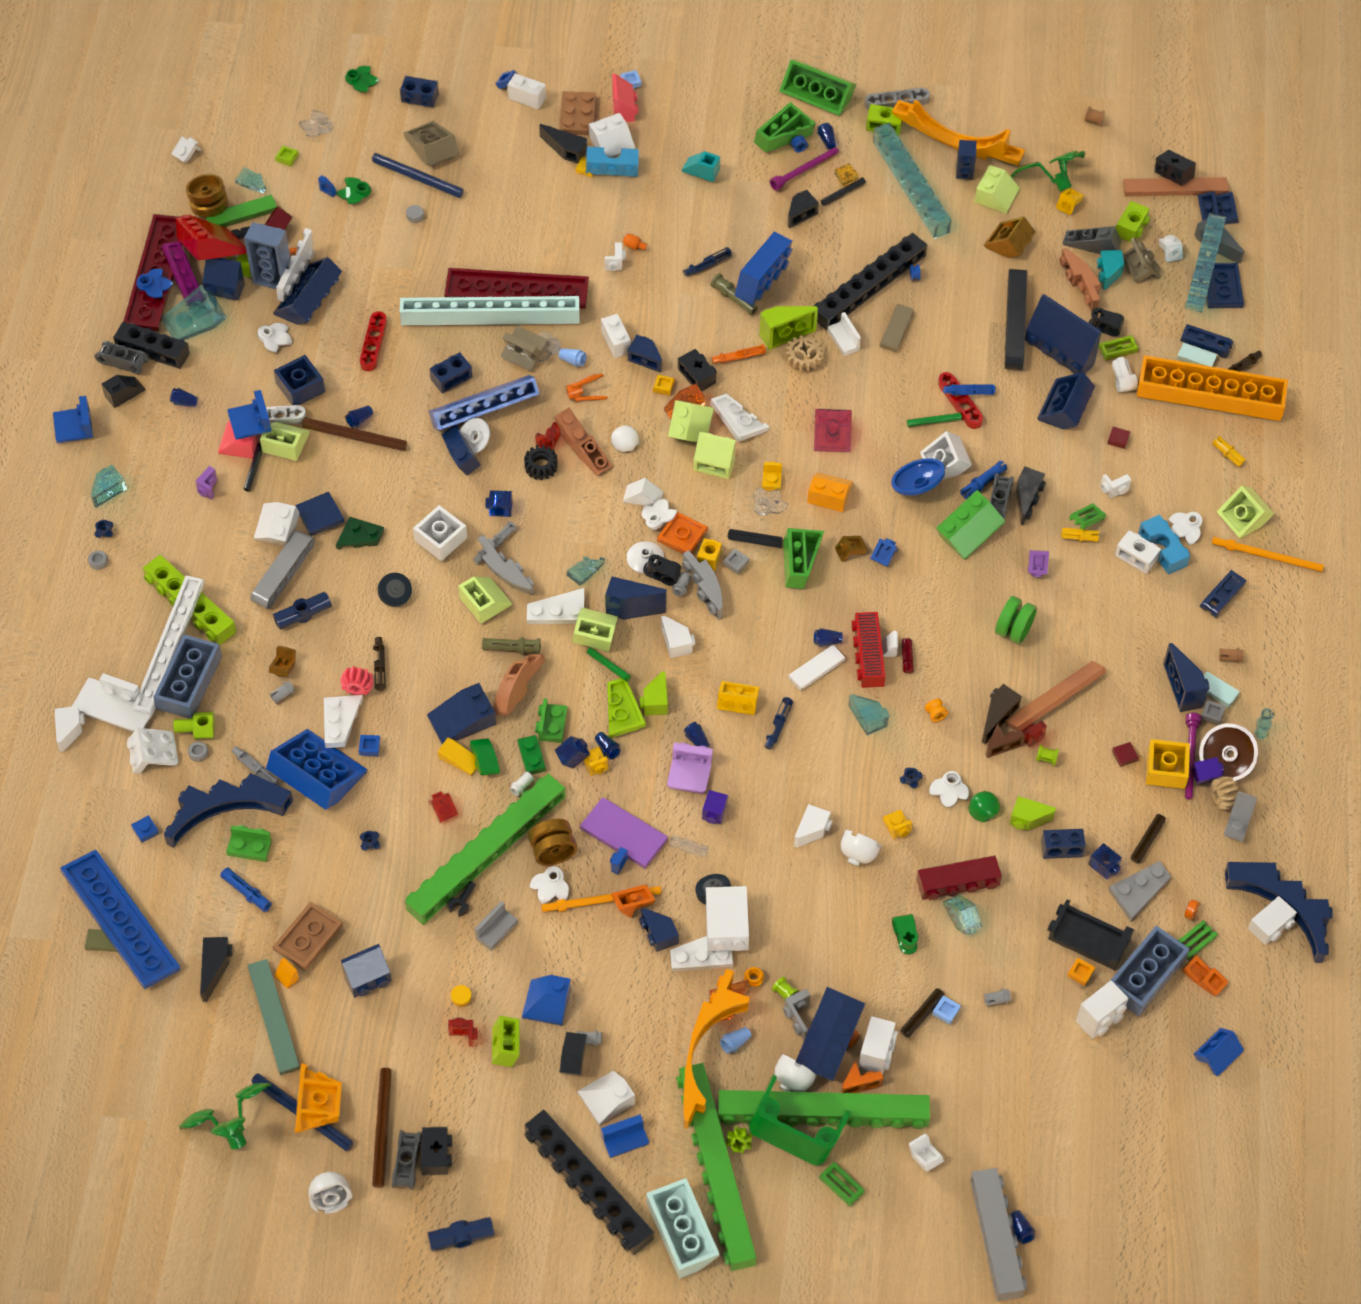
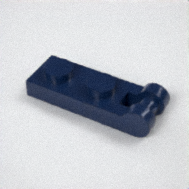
[1180,324,1234,358]
[1200,570,1247,618]

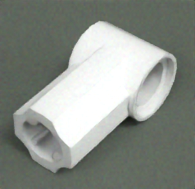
[1112,357,1138,392]

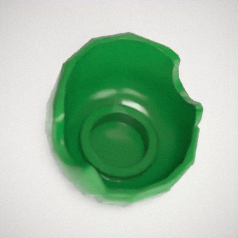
[968,791,1000,822]

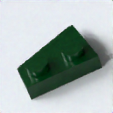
[336,517,385,550]

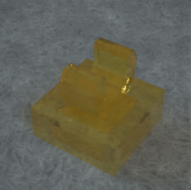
[834,163,858,186]

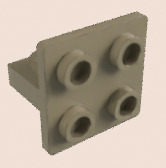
[1123,238,1161,283]
[501,326,548,371]

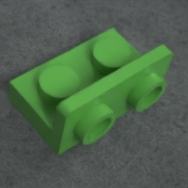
[535,698,567,743]
[226,825,272,862]

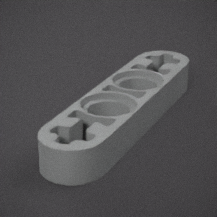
[865,88,930,110]

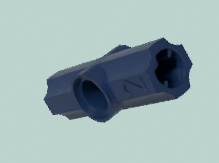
[273,591,332,630]
[427,1217,495,1252]

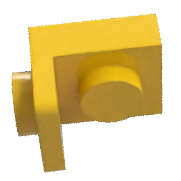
[1056,188,1084,215]
[762,461,782,492]
[581,747,608,776]
[883,809,912,839]

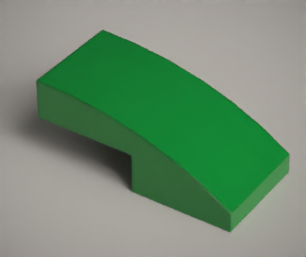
[469,738,500,775]

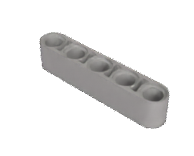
[251,530,315,609]

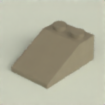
[403,121,459,166]

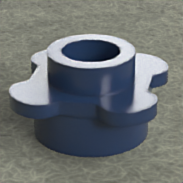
[94,520,114,538]
[900,767,923,788]
[360,831,380,851]

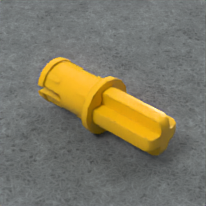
[1212,436,1245,467]
[1061,528,1099,542]

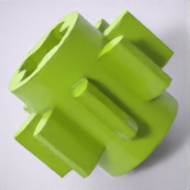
[726,1126,753,1154]

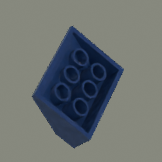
[1025,294,1102,374]

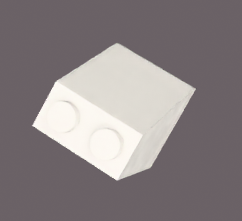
[706,886,749,951]

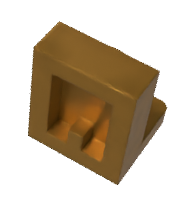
[835,535,868,562]

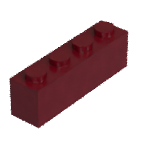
[916,855,1002,900]

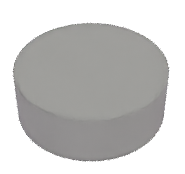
[406,205,424,223]
[88,551,108,570]
[188,742,208,762]

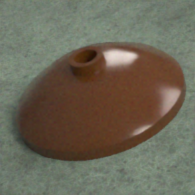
[1199,723,1259,781]

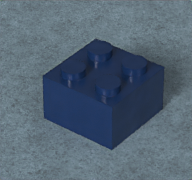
[274,355,325,405]

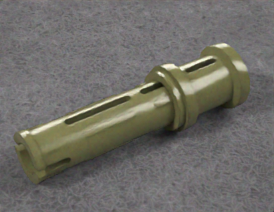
[710,273,758,316]
[482,637,541,654]

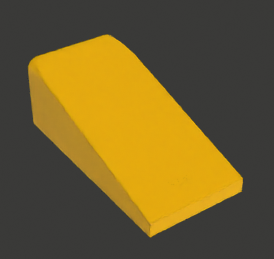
[438,738,477,776]

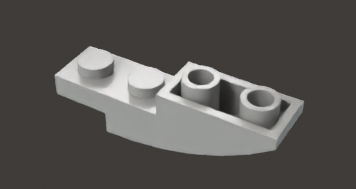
[477,534,535,595]
[682,550,722,620]

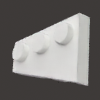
[710,394,770,442]
[324,695,363,748]

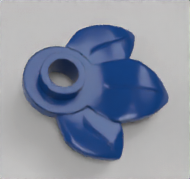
[136,269,173,298]

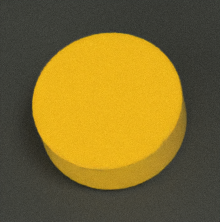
[451,985,472,1007]

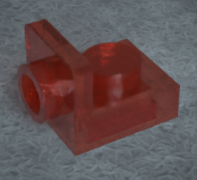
[535,422,561,450]

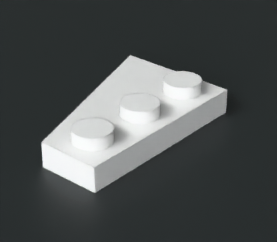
[527,588,584,624]
[670,936,733,972]

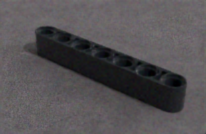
[1004,269,1027,370]

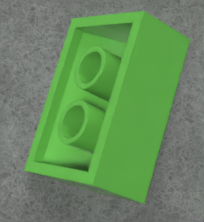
[936,490,1005,560]

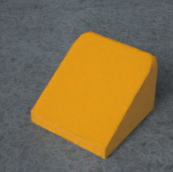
[275,958,299,988]

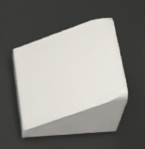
[882,631,898,657]

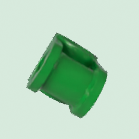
[892,914,918,955]

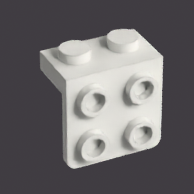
[127,727,178,774]

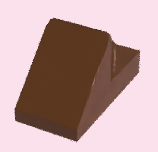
[986,724,1025,758]

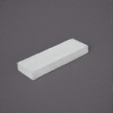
[788,645,845,691]

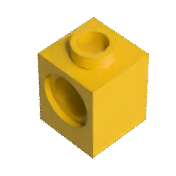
[697,538,722,571]

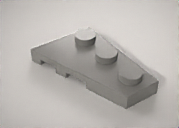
[1109,861,1171,921]

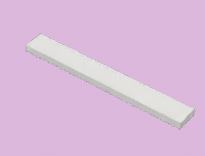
[133,575,205,715]

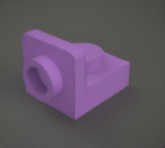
[196,466,217,500]
[1027,550,1049,577]

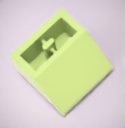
[260,422,310,461]
[693,432,736,479]
[458,576,512,624]
[572,607,618,652]

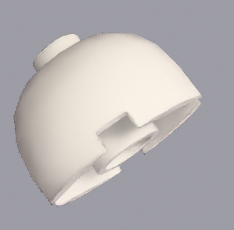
[840,830,882,866]
[774,1054,817,1092]
[308,1172,352,1214]

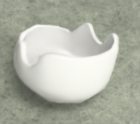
[611,425,640,452]

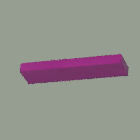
[162,241,204,305]

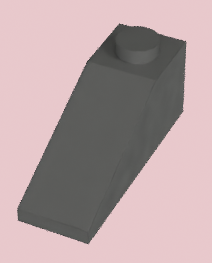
[1194,216,1245,264]

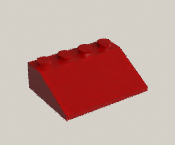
[176,214,247,261]

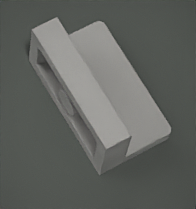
[475,901,518,951]

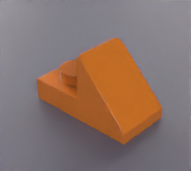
[611,884,655,918]
[841,1062,883,1093]

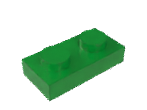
[517,735,546,775]

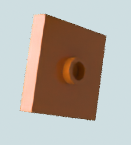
[657,512,708,554]

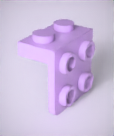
[667,743,713,794]

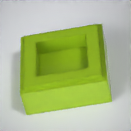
[275,145,299,166]

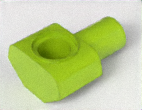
[173,712,215,740]

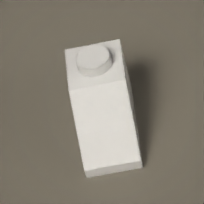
[661,616,695,658]
[55,706,85,752]
[794,804,833,848]

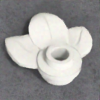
[257,323,292,353]
[642,499,677,531]
[1169,512,1202,545]
[929,771,969,808]
[530,866,569,904]

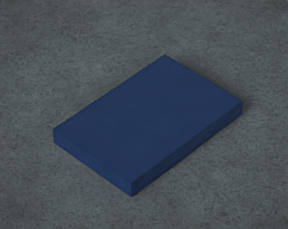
[1202,263,1244,308]

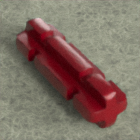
[901,638,914,674]

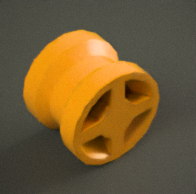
[924,698,949,722]

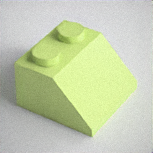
[975,165,1020,214]
[668,400,714,442]
[1217,486,1274,538]

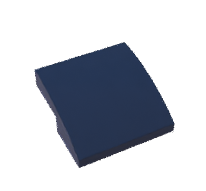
[1197,191,1239,225]

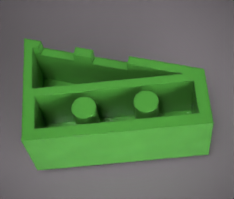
[754,102,816,153]
[783,528,824,589]

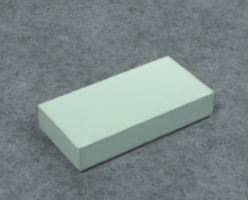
[1177,343,1217,367]
[1204,671,1240,708]

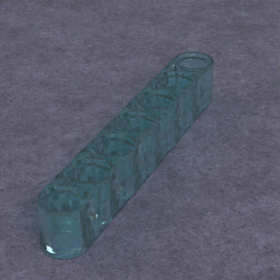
[1185,213,1226,313]

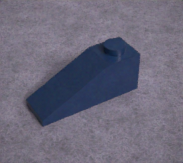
[441,425,481,475]

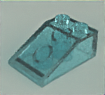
[162,285,227,340]

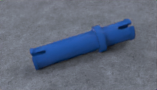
[960,460,1007,499]
[220,867,272,912]

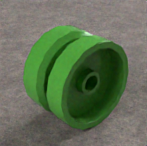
[995,596,1037,645]

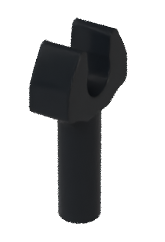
[449,881,476,917]

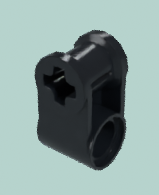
[1088,308,1125,337]
[643,554,681,586]

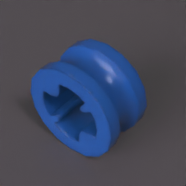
[791,135,808,153]
[909,264,921,281]

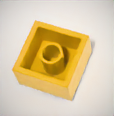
[1145,739,1190,789]

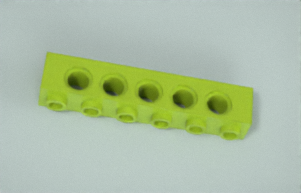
[143,555,237,645]

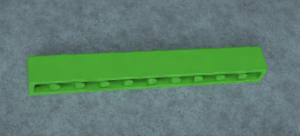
[405,773,566,925]
[676,1063,756,1271]
[718,1090,930,1129]

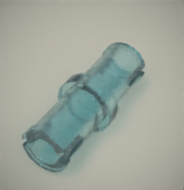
[1255,708,1274,739]

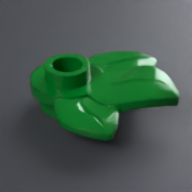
[345,66,379,92]
[337,177,371,204]

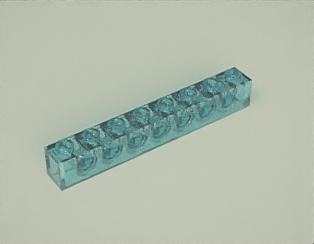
[873,123,951,238]

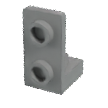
[1224,792,1257,842]
[783,989,811,1040]

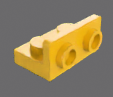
[717,681,760,715]

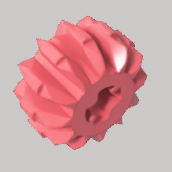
[340,666,374,695]

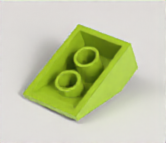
[759,306,818,350]

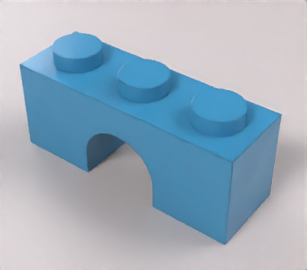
[586,147,639,176]
[1138,514,1190,575]

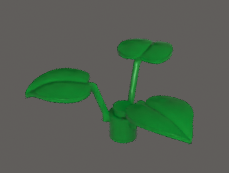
[1010,151,1085,192]
[179,1083,272,1150]

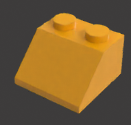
[807,472,853,512]

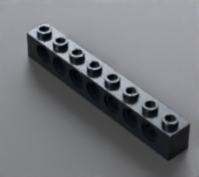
[814,232,928,331]
[524,1110,654,1255]

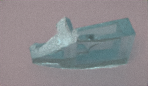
[235,167,266,193]
[566,556,605,586]

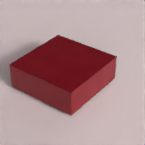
[1107,426,1130,449]
[1112,742,1139,767]

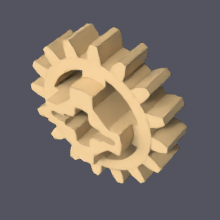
[785,335,824,371]

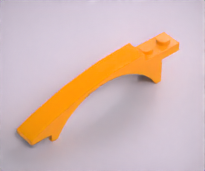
[892,100,1025,166]
[683,969,750,1129]

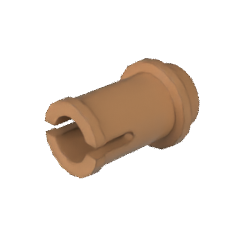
[1219,648,1244,663]

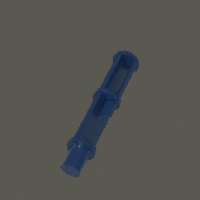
[683,247,732,277]
[765,697,793,750]

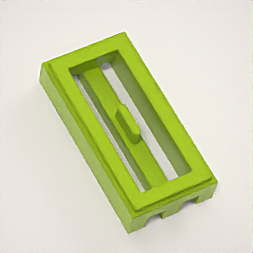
[1098,335,1139,361]

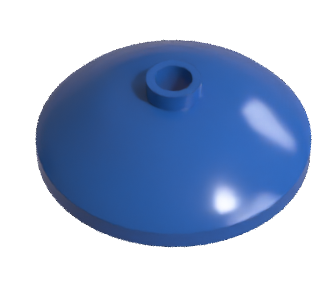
[891,458,946,496]

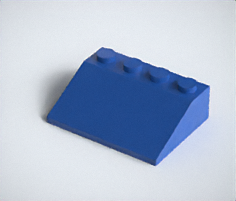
[266,729,367,810]

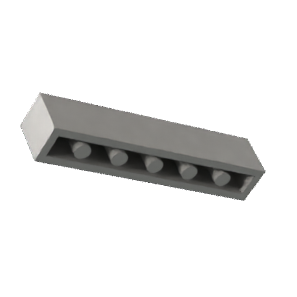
[970,1168,1027,1301]

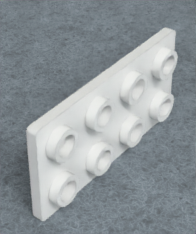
[72,673,156,732]

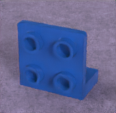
[227,390,272,440]
[53,396,93,443]

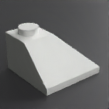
[577,1071,635,1126]

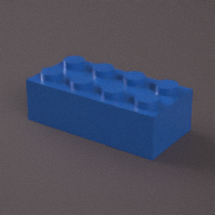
[734,231,793,305]

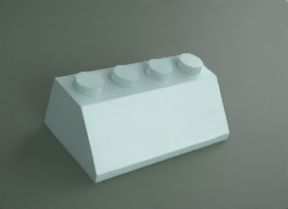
[646,1178,720,1279]

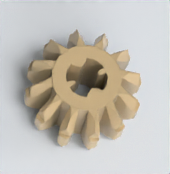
[1210,776,1239,810]

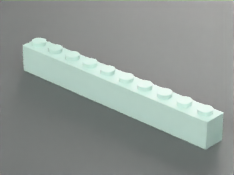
[400,296,580,325]

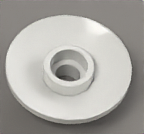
[460,418,490,454]
[627,541,664,574]

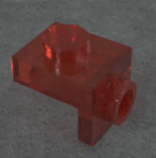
[1022,721,1047,748]
[428,791,458,823]
[448,1017,478,1047]

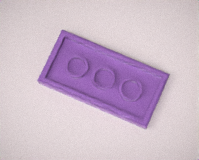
[580,797,668,869]

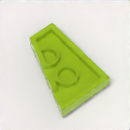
[607,678,646,739]

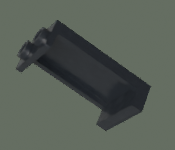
[1047,899,1134,970]

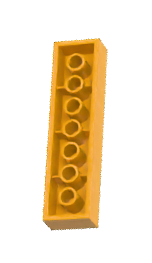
[1136,355,1288,421]

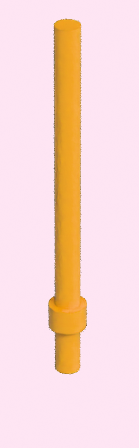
[1211,537,1324,572]
[541,886,661,912]

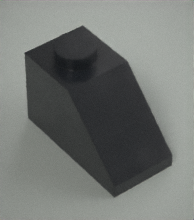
[788,190,819,229]
[101,375,145,408]
[559,1032,587,1076]

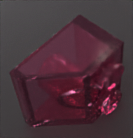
[814,409,852,452]

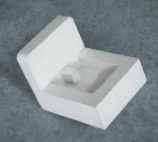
[171,137,202,164]
[1159,235,1183,262]
[604,242,626,271]
[1100,474,1131,499]
[909,1134,944,1172]

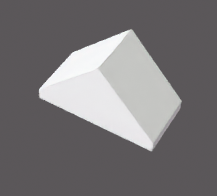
[623,478,663,506]

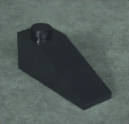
[200,937,233,1002]

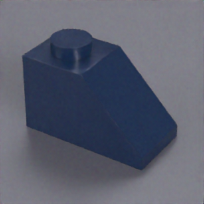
[628,335,662,373]

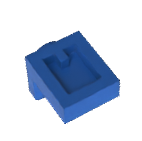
[870,538,899,567]

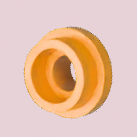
[744,967,764,987]

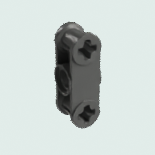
[94,341,149,374]
[990,473,1014,520]
[392,1130,422,1190]

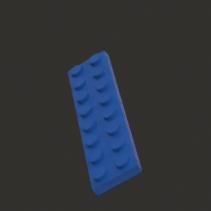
[60,849,180,990]

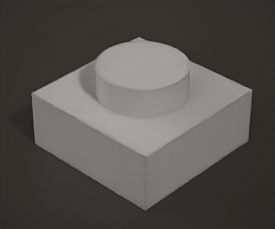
[723,549,749,574]
[1201,700,1226,725]

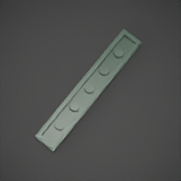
[248,959,300,1075]

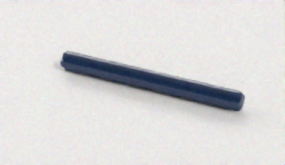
[372,153,464,198]
[251,1073,353,1151]

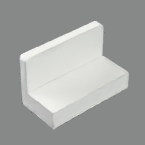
[827,312,861,357]

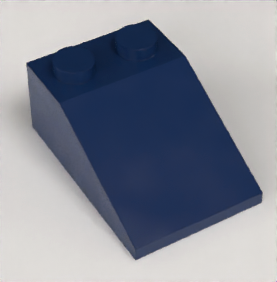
[605,576,667,620]
[1163,643,1210,712]
[427,683,496,744]

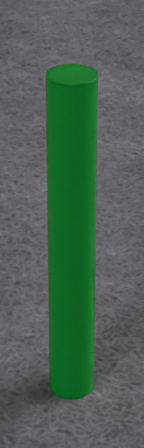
[907,413,962,427]
[587,647,631,682]

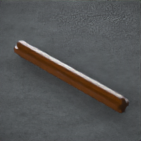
[302,417,407,451]
[372,1068,392,1188]

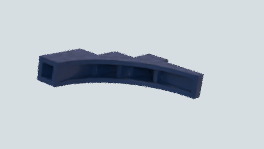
[164,773,293,848]
[1224,862,1333,963]

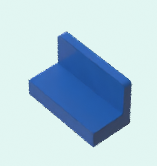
[1194,1028,1244,1076]
[601,1114,649,1158]

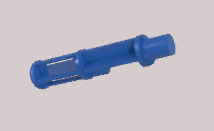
[943,384,996,395]

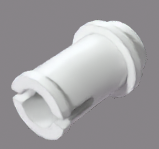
[510,772,534,796]

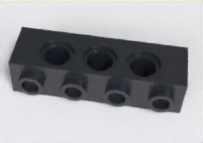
[113,321,190,369]

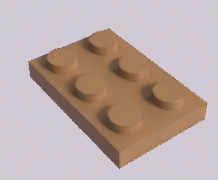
[559,91,596,135]
[273,901,343,971]

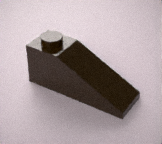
[982,684,1022,744]

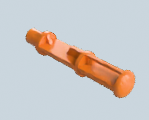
[712,344,766,364]

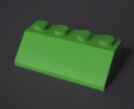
[779,59,857,116]

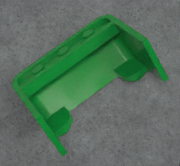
[749,1074,850,1166]

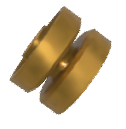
[186,174,228,217]
[528,818,578,866]

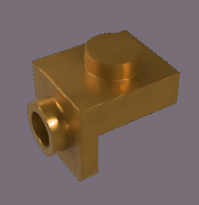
[269,646,296,677]

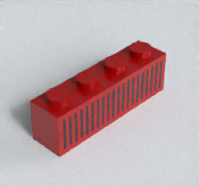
[851,612,886,688]

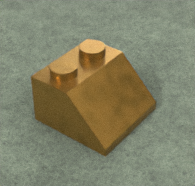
[984,216,1036,258]

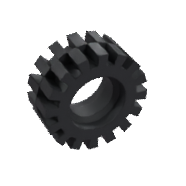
[524,445,558,480]

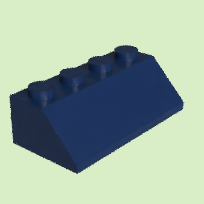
[273,257,342,324]
[796,987,866,1081]

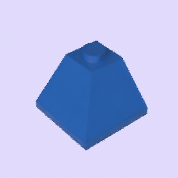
[522,975,571,1026]

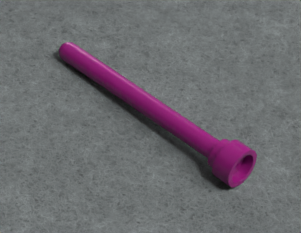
[769,147,839,191]
[1185,713,1201,800]

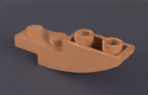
[1059,248,1101,312]
[553,407,612,476]
[493,654,546,716]

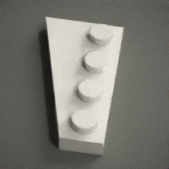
[276,228,315,302]

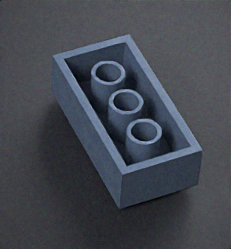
[244,222,290,290]
[153,634,222,719]
[1109,926,1190,1017]

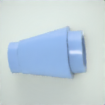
[559,348,587,367]
[720,1027,751,1054]

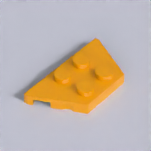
[295,1063,342,1133]

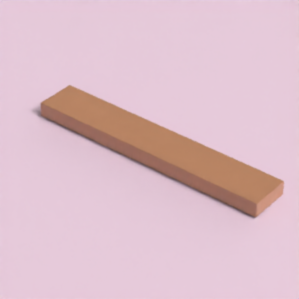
[1123,177,1229,196]
[1005,661,1106,731]

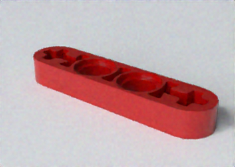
[360,311,387,372]
[938,372,983,429]

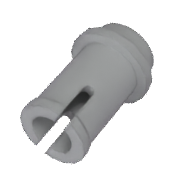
[672,572,692,597]
[269,681,295,704]
[984,988,1011,1007]
[576,1030,602,1046]

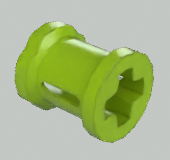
[1036,744,1059,766]
[772,977,799,1002]

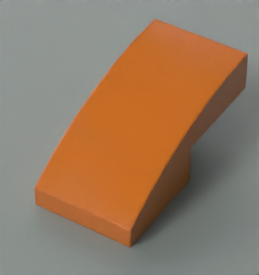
[1181,955,1229,996]

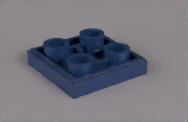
[295,491,345,536]

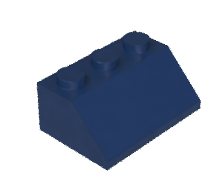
[1037,372,1095,429]

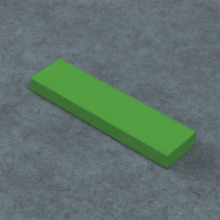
[206,194,277,227]

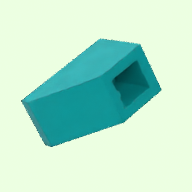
[682,151,720,182]
[1096,250,1124,289]

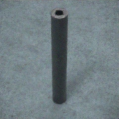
[820,177,866,206]
[243,443,263,492]

